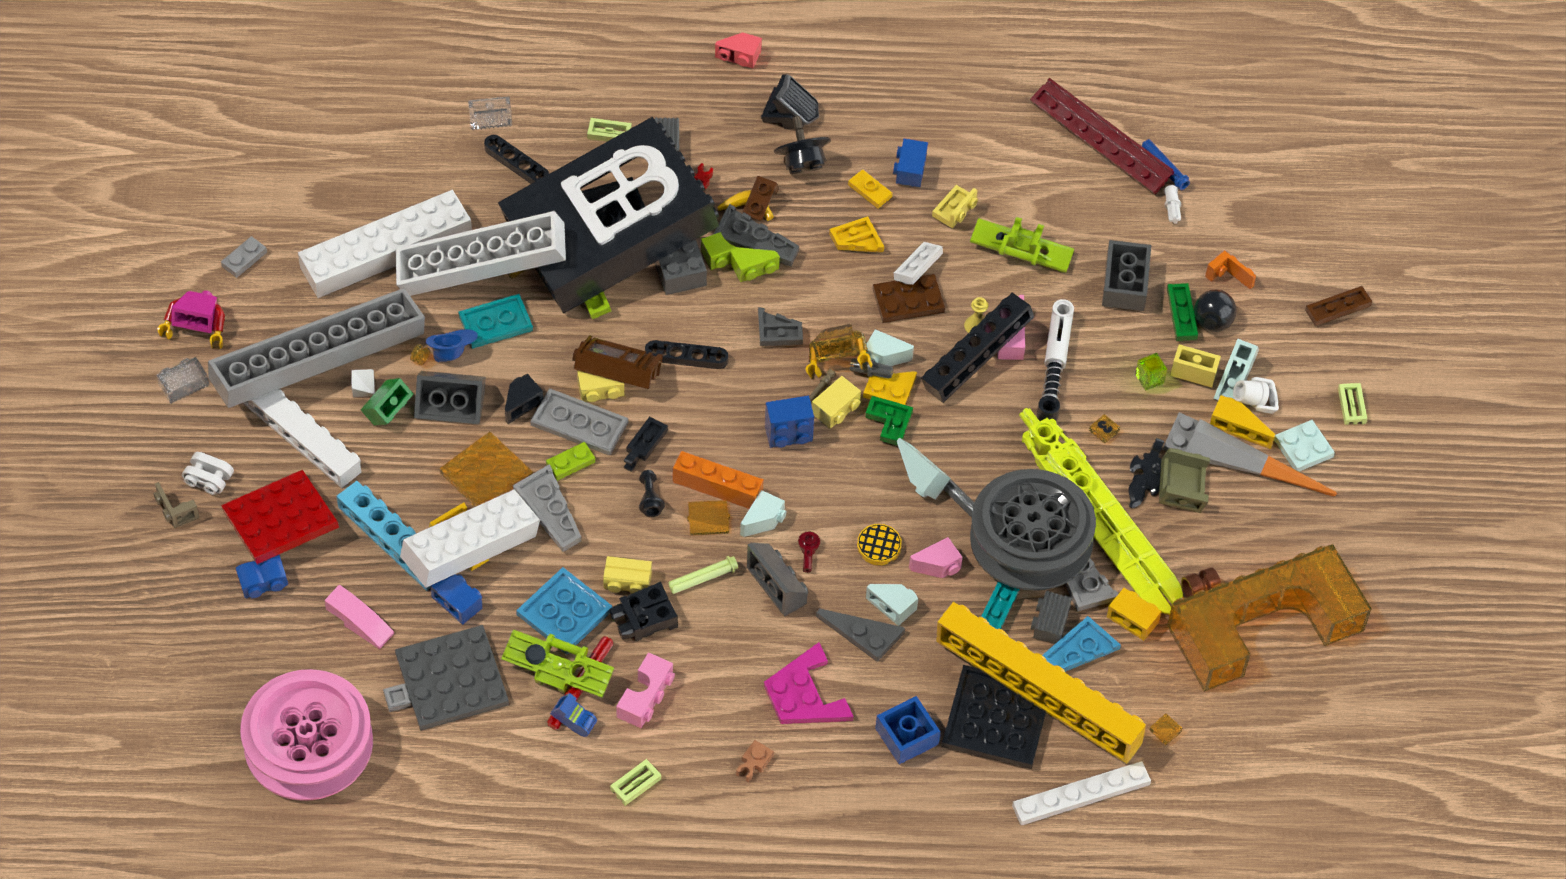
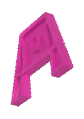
[764,642,854,724]

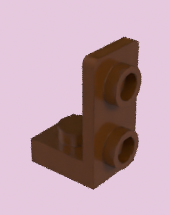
[742,176,779,221]

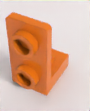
[1205,250,1256,289]

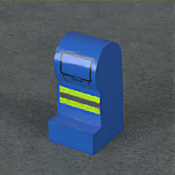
[550,693,597,737]

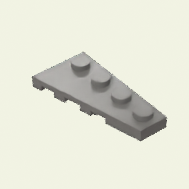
[513,464,581,552]

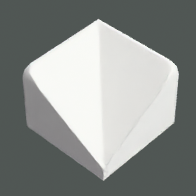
[352,369,375,397]

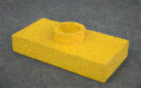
[848,169,893,209]

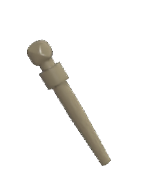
[809,369,835,402]

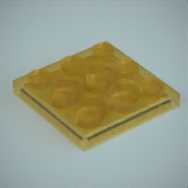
[439,431,533,507]

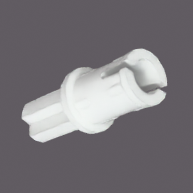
[1164,185,1181,224]

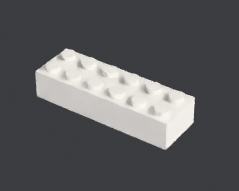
[400,490,540,588]

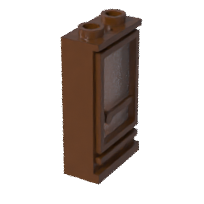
[572,335,663,389]

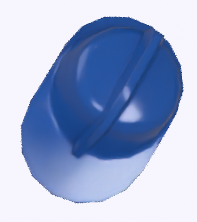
[426,329,478,362]

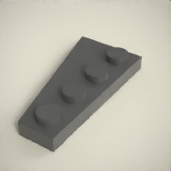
[714,204,799,266]

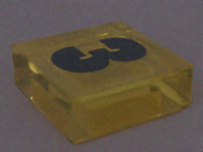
[1089,414,1120,444]

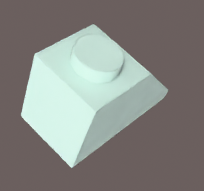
[865,329,914,366]
[740,490,787,537]
[866,584,918,626]

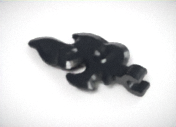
[1128,438,1164,508]

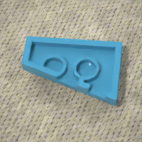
[1042,616,1121,672]

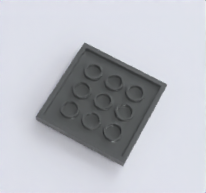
[395,625,509,731]

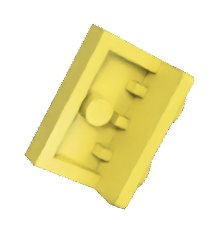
[932,185,978,228]

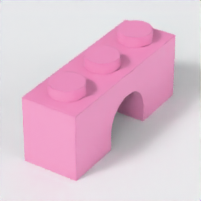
[616,652,675,728]

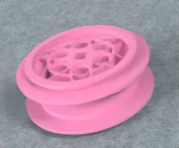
[240,669,373,801]

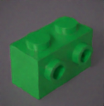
[360,378,413,426]

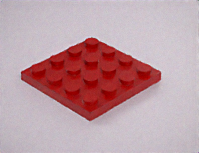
[221,469,339,564]

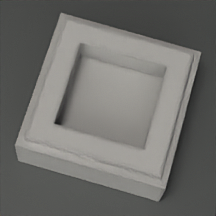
[383,683,412,712]

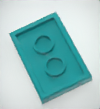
[458,294,533,349]

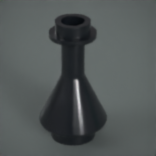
[639,470,665,517]

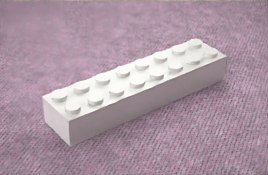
[298,190,472,298]
[396,211,566,296]

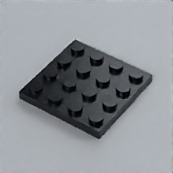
[942,665,1046,769]

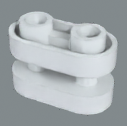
[182,452,234,495]

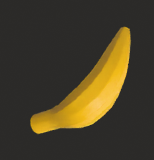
[717,190,774,221]

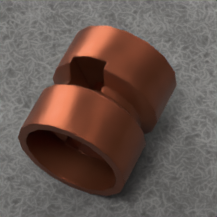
[1181,567,1222,604]

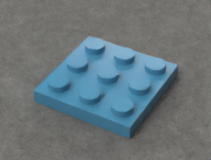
[516,567,613,655]

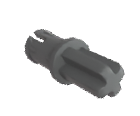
[850,358,894,378]

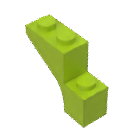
[701,232,780,283]

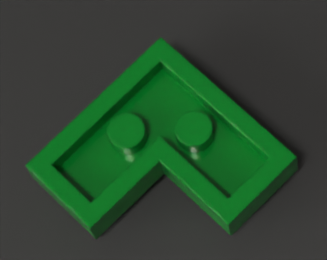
[865,396,914,446]

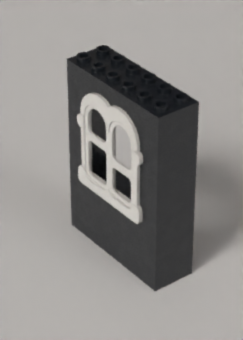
[498,116,719,314]

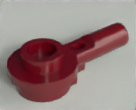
[798,531,820,573]

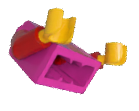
[157,290,225,349]

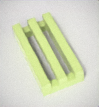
[587,118,632,142]
[1338,383,1367,425]
[610,759,661,806]

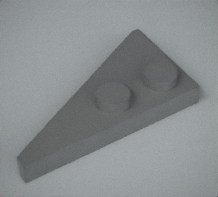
[816,609,905,662]

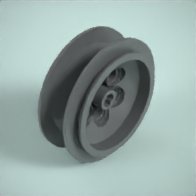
[970,469,1096,590]

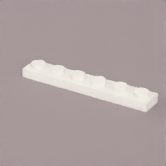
[1012,761,1151,826]

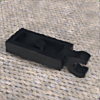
[624,416,668,472]

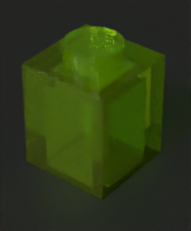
[1135,353,1167,391]

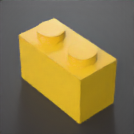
[1107,588,1162,641]

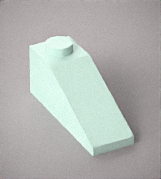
[1213,339,1259,400]
[897,438,951,500]

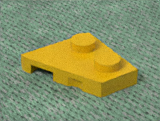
[829,216,884,252]
[863,371,917,405]

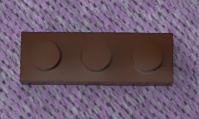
[1305,286,1372,326]

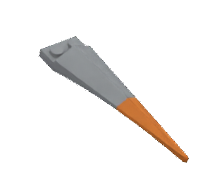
[1162,412,1337,497]

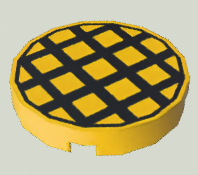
[857,524,901,566]

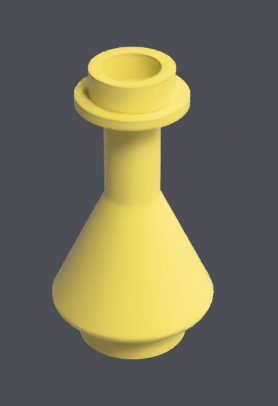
[964,297,988,333]

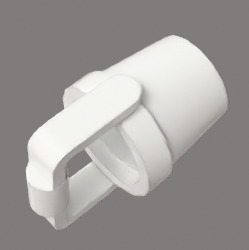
[1233,377,1279,414]

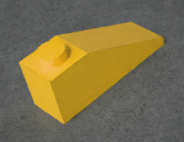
[1210,395,1275,449]

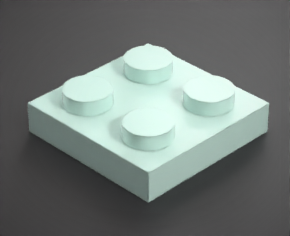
[1274,420,1335,472]

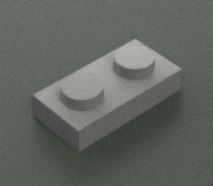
[221,236,267,278]

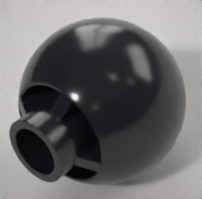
[1194,290,1237,332]

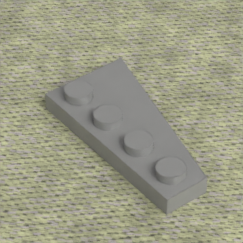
[1065,559,1118,612]

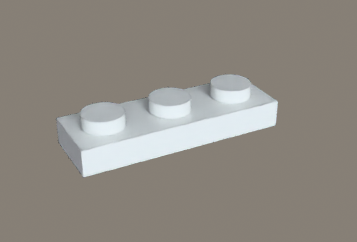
[894,242,943,285]

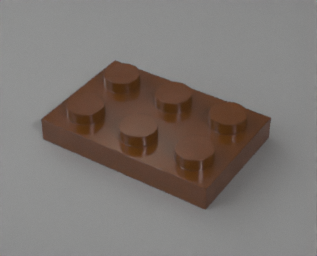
[873,274,945,323]

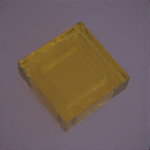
[1149,713,1183,745]

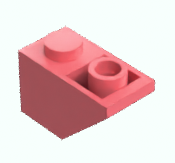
[715,32,762,69]

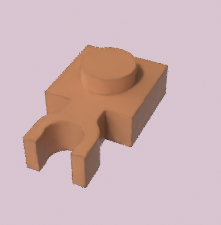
[736,740,774,783]

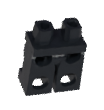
[610,582,678,641]

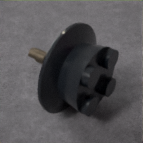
[774,116,831,175]

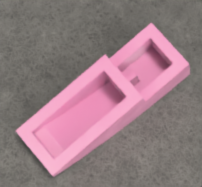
[325,585,394,650]

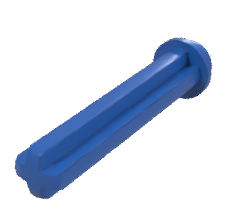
[1142,139,1190,190]

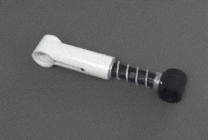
[1037,299,1074,422]

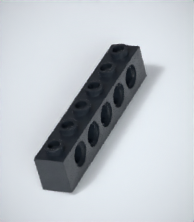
[921,292,1034,403]

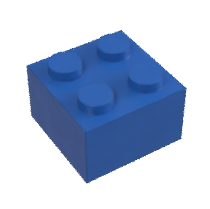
[765,396,814,448]
[875,696,941,764]

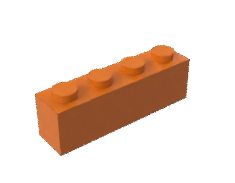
[673,451,764,509]

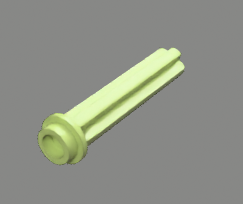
[669,556,738,594]

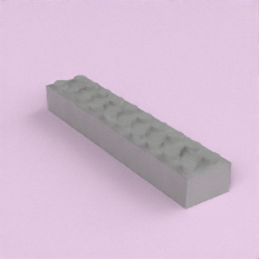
[208,288,425,408]

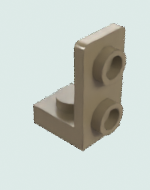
[153,482,199,528]

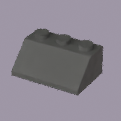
[414,371,486,424]
[747,543,808,617]

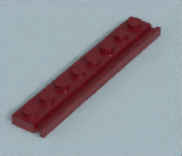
[1030,78,1174,195]

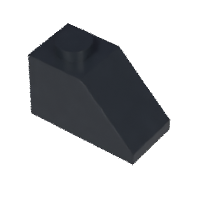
[505,373,543,424]

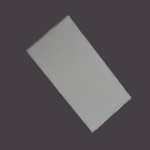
[530,388,628,456]

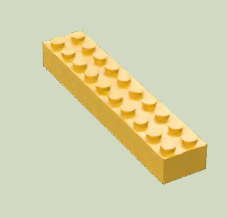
[936,602,1146,764]

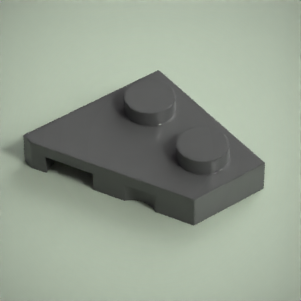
[758,307,803,346]

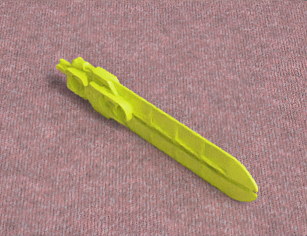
[1019,408,1183,615]

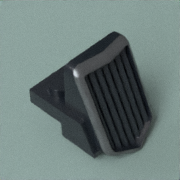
[761,74,819,129]

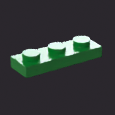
[1167,283,1198,341]

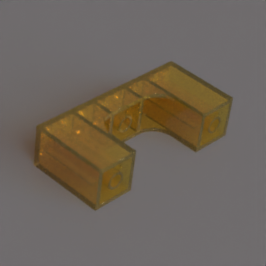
[1167,544,1372,692]

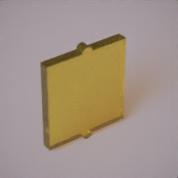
[687,500,730,536]

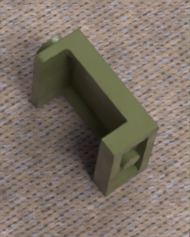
[1159,448,1210,513]

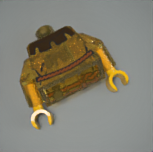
[805,324,872,379]

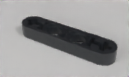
[484,135,549,184]
[645,340,728,369]

